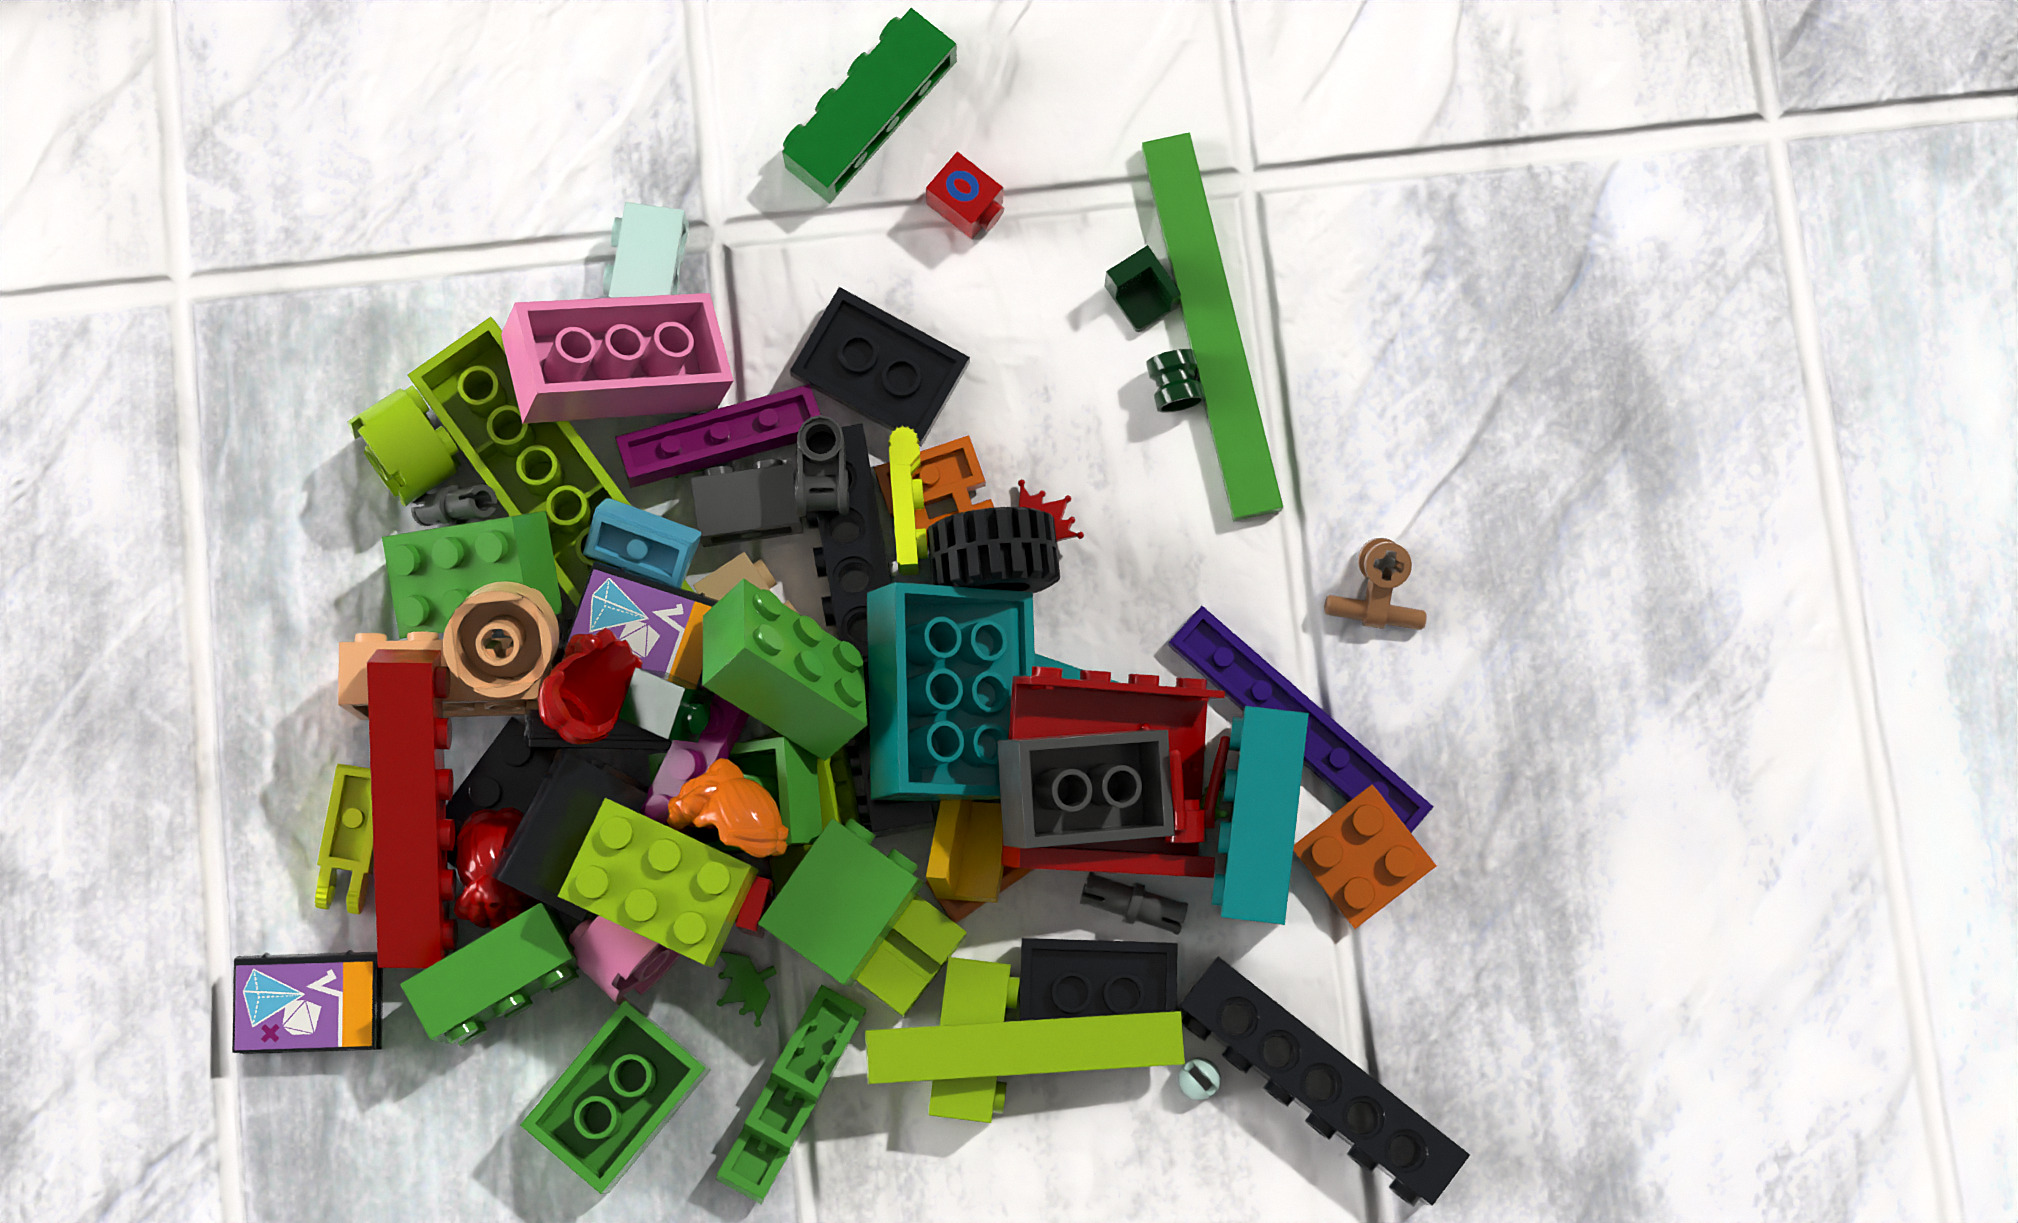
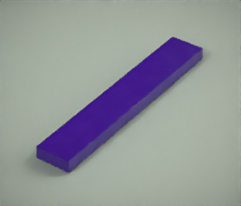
[1168,605,1434,833]

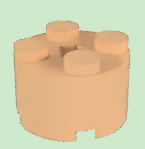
[443,581,559,698]

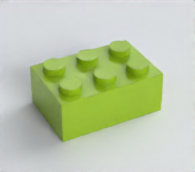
[558,798,759,967]

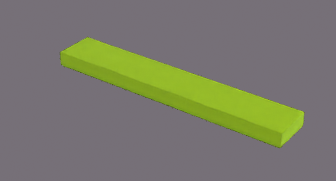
[865,1011,1185,1084]

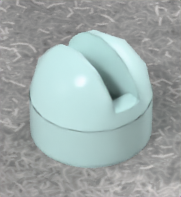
[1178,1058,1221,1100]

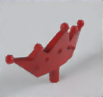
[1018,479,1084,542]

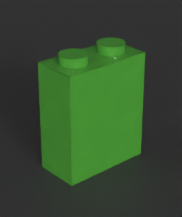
[758,818,924,987]

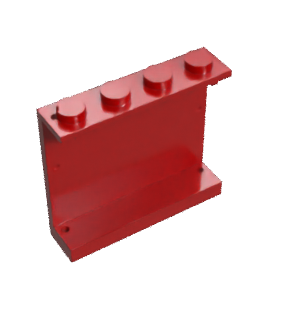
[1001,666,1225,878]

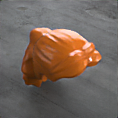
[667,758,789,858]

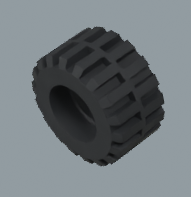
[927,507,1060,593]

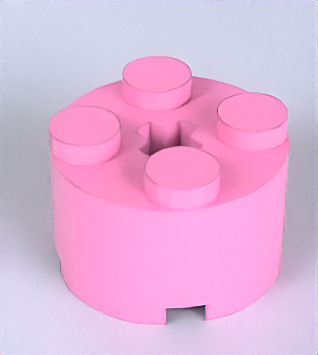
[568,916,681,1005]

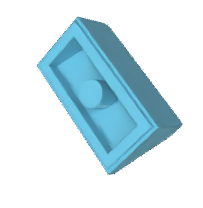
[583,498,702,588]

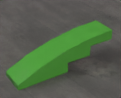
[716,984,867,1205]

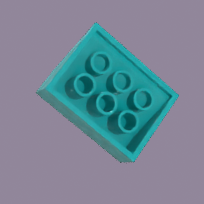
[867,582,1035,801]

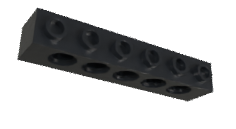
[1176,956,1470,1207]

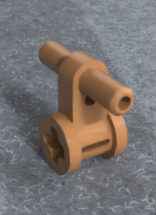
[1324,538,1427,630]

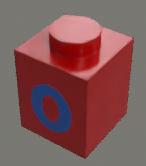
[926,151,1005,239]

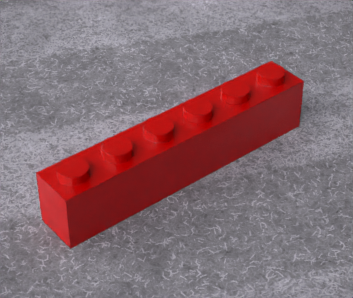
[367,649,458,968]

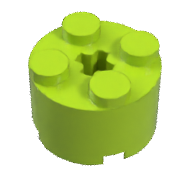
[347,385,461,507]

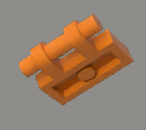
[874,435,994,546]

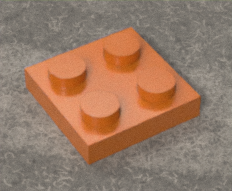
[1293,784,1437,929]

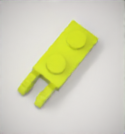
[888,425,928,576]
[314,763,374,915]

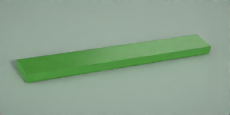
[1141,132,1283,522]

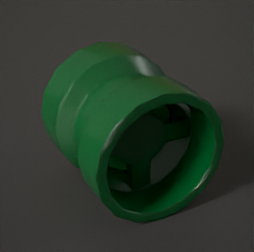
[1146,349,1206,413]

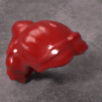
[538,628,643,745]
[454,807,540,929]

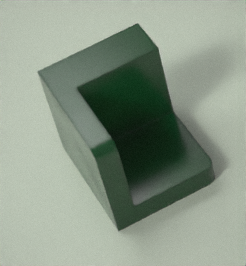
[1104,245,1181,332]

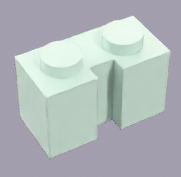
[603,202,689,298]

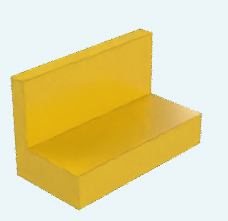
[926,800,1004,903]

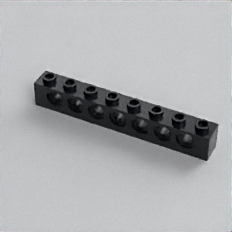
[796,423,935,838]

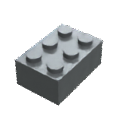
[997,729,1174,849]

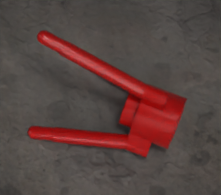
[1141,723,1230,843]

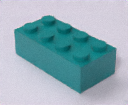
[1211,706,1309,925]

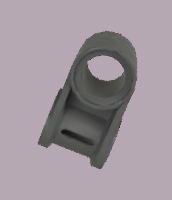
[795,415,849,517]

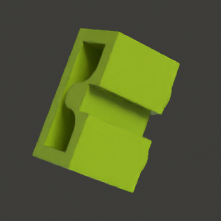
[856,894,967,1018]

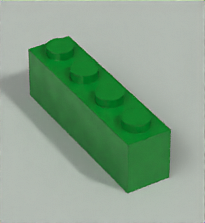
[782,7,957,204]

